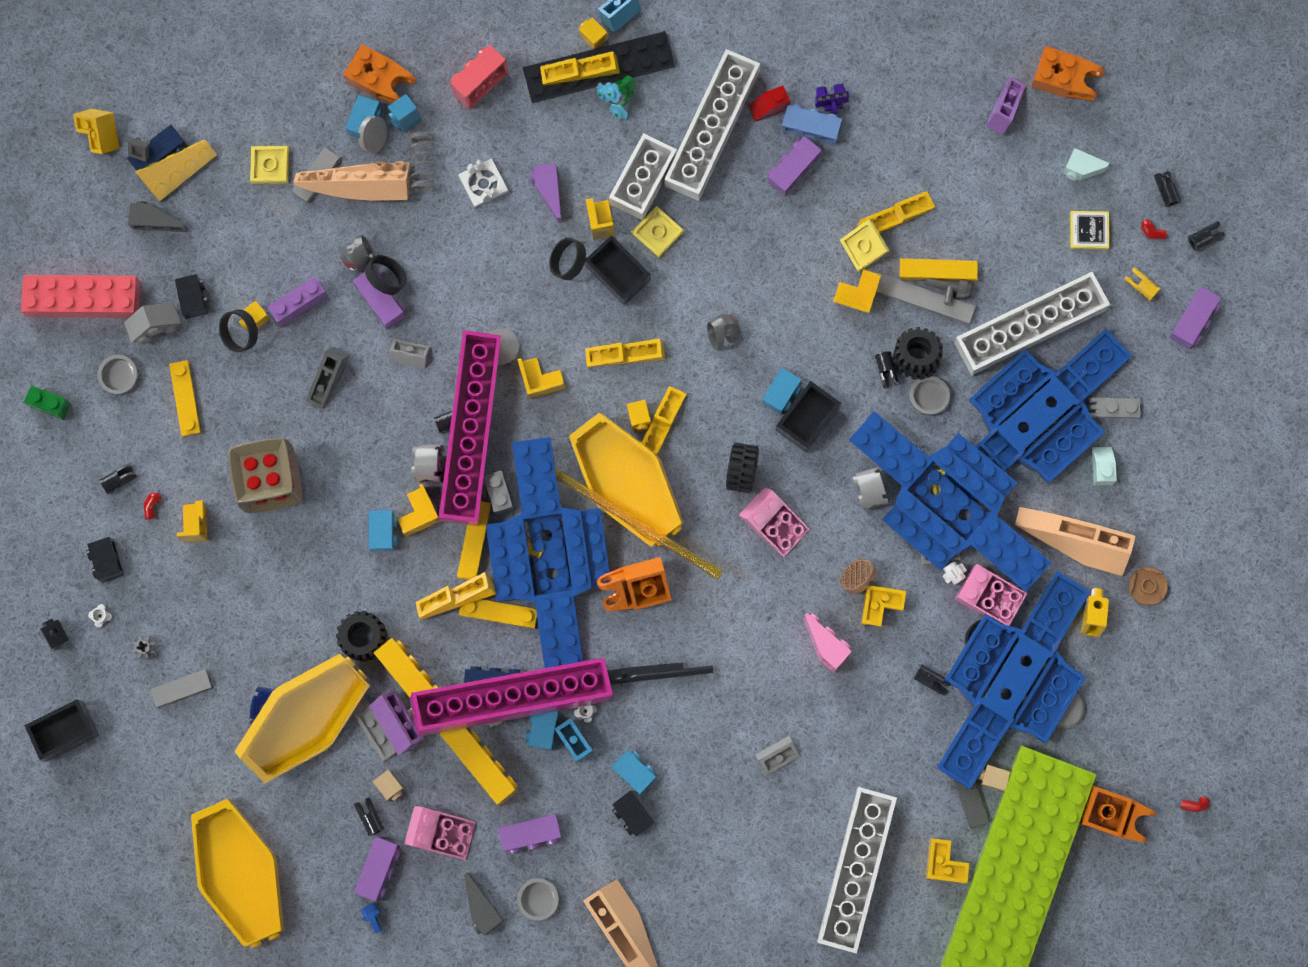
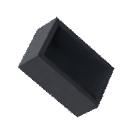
[585,235,651,305]
[776,381,841,453]
[24,699,99,762]

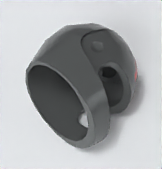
[341,235,374,271]
[707,314,740,350]

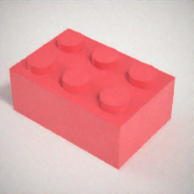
[450,45,509,110]

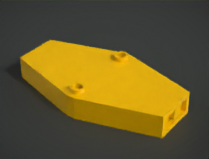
[569,413,685,547]
[234,654,370,783]
[191,799,284,949]

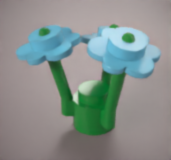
[597,76,637,120]

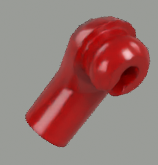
[1141,219,1167,239]
[143,492,162,520]
[1181,797,1210,812]

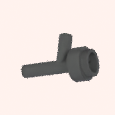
[926,278,971,305]

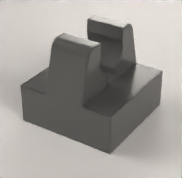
[128,137,150,162]

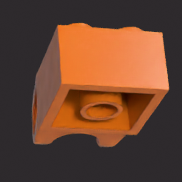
[343,44,417,103]
[1031,46,1105,101]
[597,557,672,611]
[1079,786,1156,843]

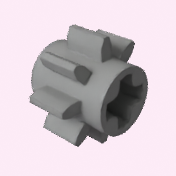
[132,636,157,660]

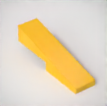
[540,51,619,85]
[857,191,935,234]
[900,258,978,282]
[585,339,665,367]
[641,386,686,455]
[457,501,492,580]
[416,572,496,620]

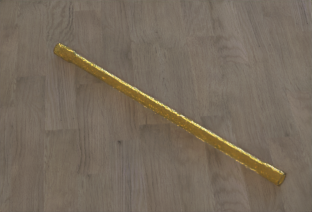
[556,468,723,580]

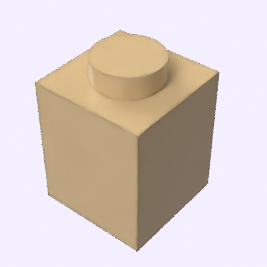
[978,765,1010,792]
[373,769,404,801]

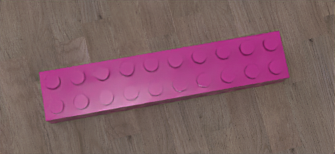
[438,330,501,526]
[410,658,613,737]

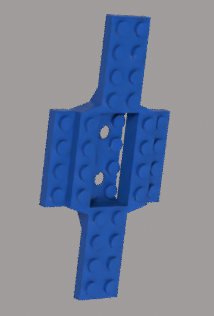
[944,329,1132,500]
[849,411,1052,592]
[486,437,611,668]
[936,571,1090,790]

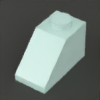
[1063,148,1109,181]
[1092,447,1117,486]

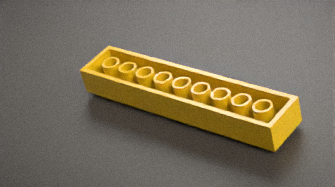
[374,638,518,807]

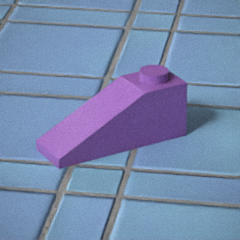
[986,76,1025,135]
[531,164,562,223]

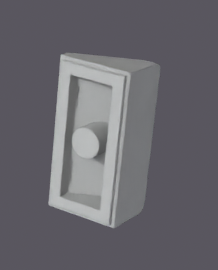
[389,339,430,369]
[755,736,800,776]

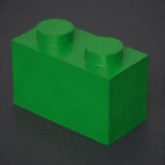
[23,385,71,421]

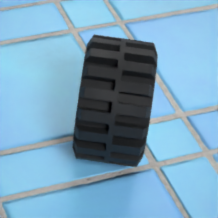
[893,327,943,380]
[726,442,759,494]
[336,611,387,662]

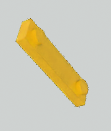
[169,360,201,437]
[459,599,537,629]

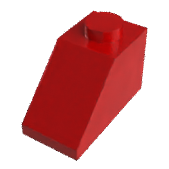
[748,85,790,122]

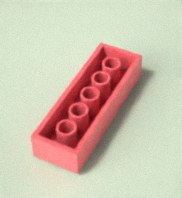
[21,275,141,318]

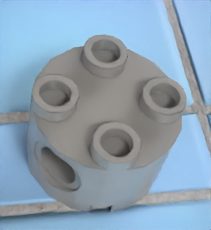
[411,445,446,482]
[853,467,889,510]

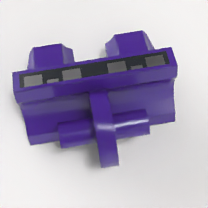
[815,83,850,115]

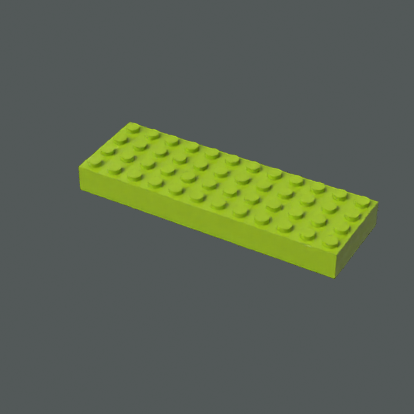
[939,746,1096,967]

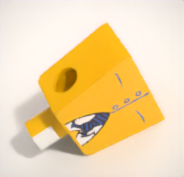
[1080,588,1109,637]

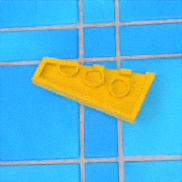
[135,139,217,202]

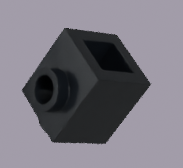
[40,619,69,650]

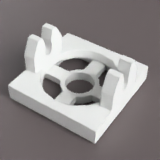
[458,158,508,208]

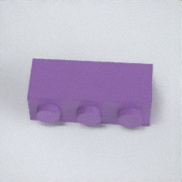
[767,136,822,196]
[353,271,405,329]
[267,276,328,327]
[1169,286,1221,349]
[369,690,424,756]
[498,814,562,855]
[354,837,401,902]

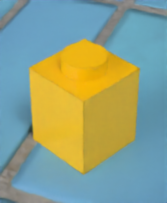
[579,17,608,49]
[239,301,270,330]
[627,400,651,431]

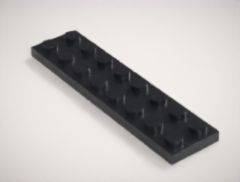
[522,31,675,103]

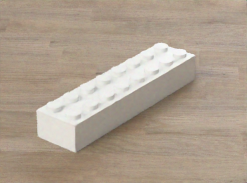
[664,49,760,201]
[954,272,1110,376]
[817,787,897,954]

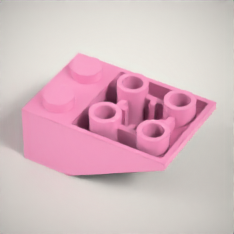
[738,487,810,557]
[954,564,1027,626]
[804,613,852,673]
[404,806,476,860]

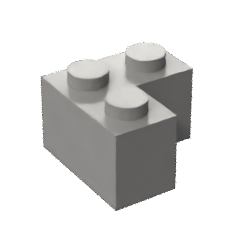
[124,303,181,344]

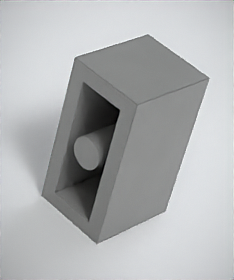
[484,471,514,516]

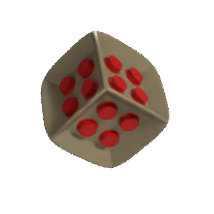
[228,438,302,513]

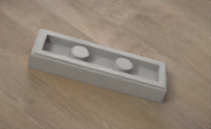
[292,147,340,203]
[150,669,213,708]

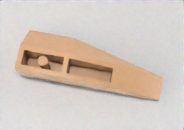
[294,161,410,201]
[1014,507,1135,576]
[583,879,658,967]

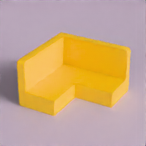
[73,109,120,154]
[586,198,615,240]
[833,269,881,313]
[518,357,566,399]
[397,484,440,537]
[177,500,207,543]
[861,585,906,627]
[926,838,969,884]

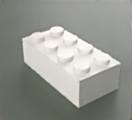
[609,133,677,220]

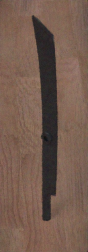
[607,663,714,685]

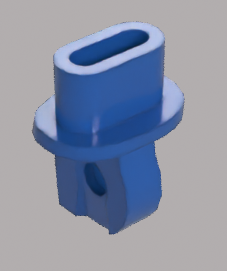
[360,902,382,934]

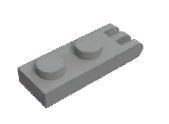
[1088,398,1140,419]

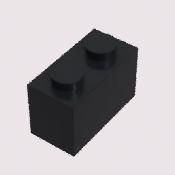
[175,274,209,319]
[86,537,124,583]
[612,790,655,837]

